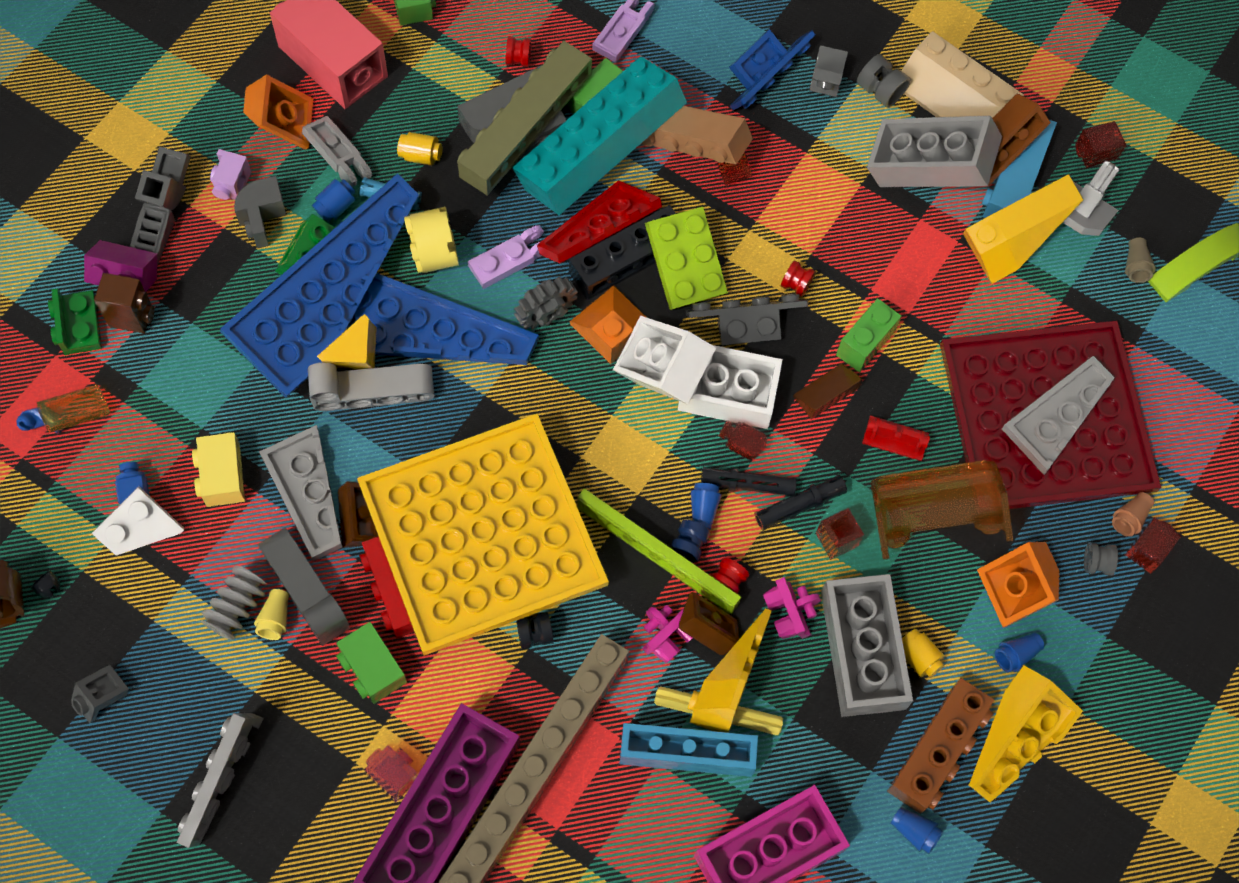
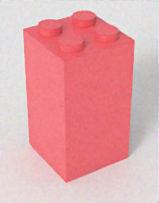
[270,0,388,109]

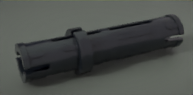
[701,466,796,496]
[754,475,847,531]

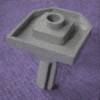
[1063,161,1119,236]

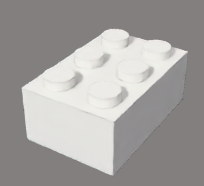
[613,316,716,404]
[677,345,783,429]

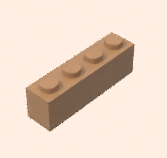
[642,106,753,165]

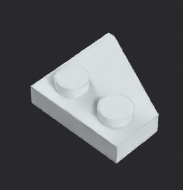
[92,486,184,555]

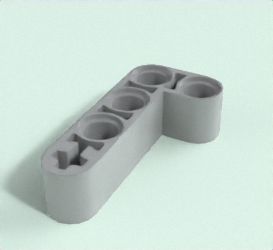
[308,363,435,411]

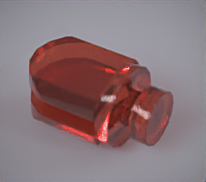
[718,420,767,460]

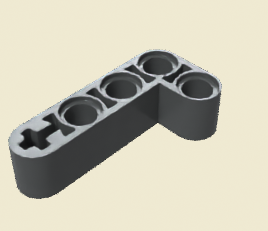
[257,528,350,646]

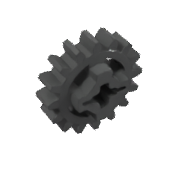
[514,277,578,329]

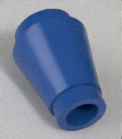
[691,483,722,531]
[995,632,1044,673]
[890,807,944,854]

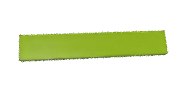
[577,488,741,615]

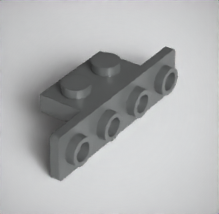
[685,294,808,345]

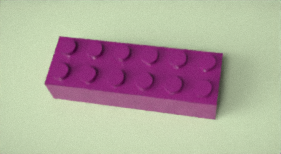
[353,703,520,883]

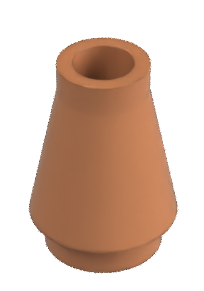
[1112,492,1154,537]

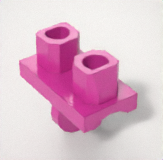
[763,577,821,639]
[642,605,693,663]

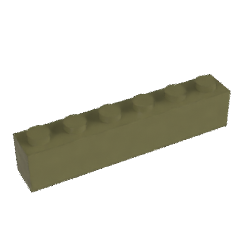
[457,41,592,196]

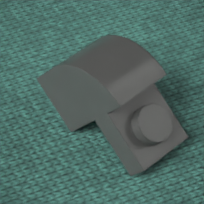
[809,45,848,97]
[135,146,191,210]
[234,176,286,249]

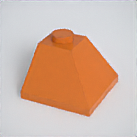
[243,74,313,150]
[570,285,647,364]
[977,542,1059,627]

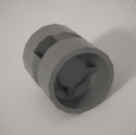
[857,54,911,108]

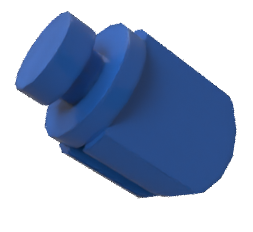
[115,462,150,504]

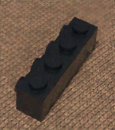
[569,205,676,300]

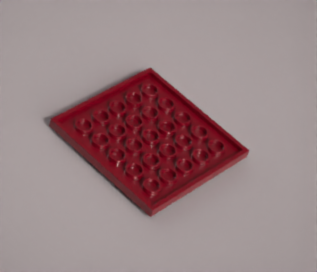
[940,321,1162,513]

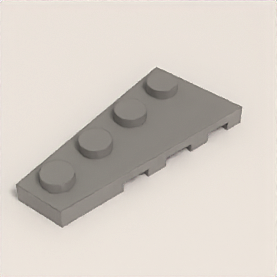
[1002,356,1115,475]

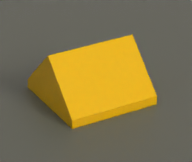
[317,314,377,370]

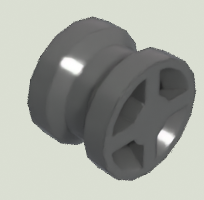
[1084,542,1118,576]

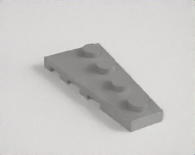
[259,425,342,562]
[176,713,264,848]

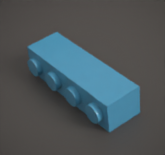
[982,120,1057,218]
[619,723,758,777]

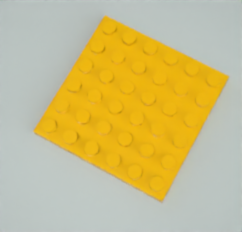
[357,414,609,656]

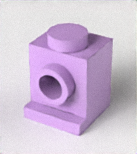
[210,149,251,200]

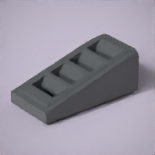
[130,203,176,266]

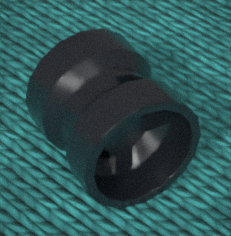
[516,612,554,649]

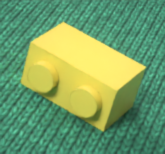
[192,432,245,507]

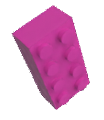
[694,785,850,883]

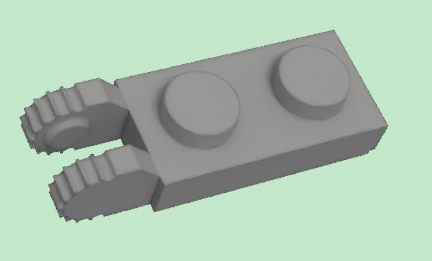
[302,116,372,187]

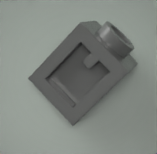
[71,665,129,723]

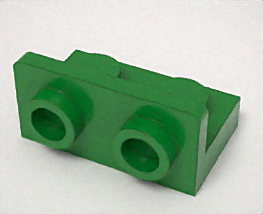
[275,214,335,275]
[48,288,102,355]

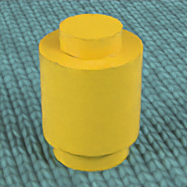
[397,132,442,166]
[902,629,945,678]

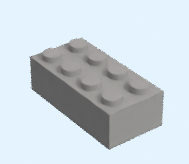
[867,116,1002,187]
[821,574,913,717]

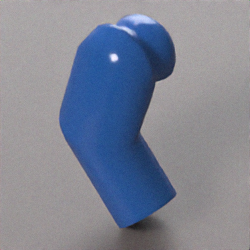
[16,406,67,434]

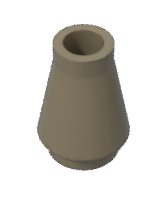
[1125,238,1156,283]

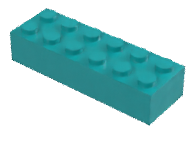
[512,56,687,215]

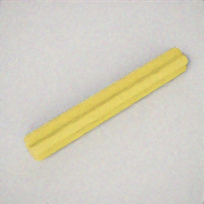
[654,686,783,735]

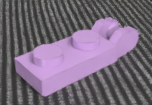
[592,0,655,63]
[468,225,544,289]

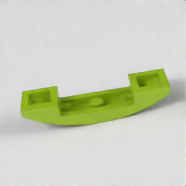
[1148,223,1239,303]

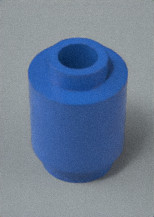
[311,179,356,222]

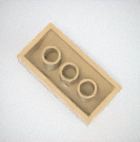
[901,31,1024,118]

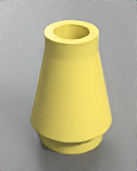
[254,589,289,640]

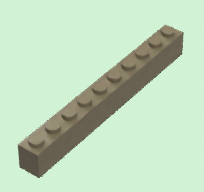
[439,634,629,883]

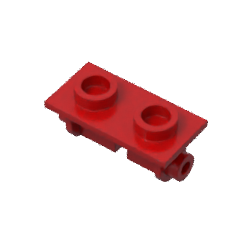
[862,415,930,461]

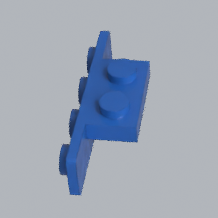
[729,29,816,110]

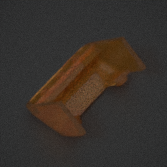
[871,461,1013,559]

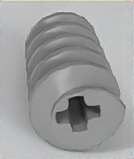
[200,565,266,640]

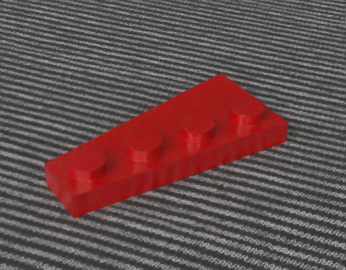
[537,180,662,264]

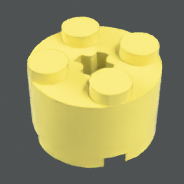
[404,207,459,273]

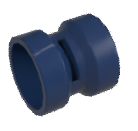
[670,520,711,563]

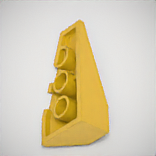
[963,174,1083,284]
[687,608,772,733]
[969,665,1083,803]

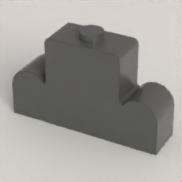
[457,65,567,160]

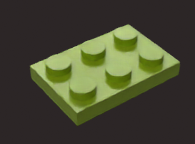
[645,207,728,310]

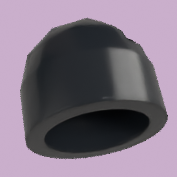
[30,570,61,599]

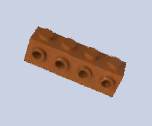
[887,678,994,814]

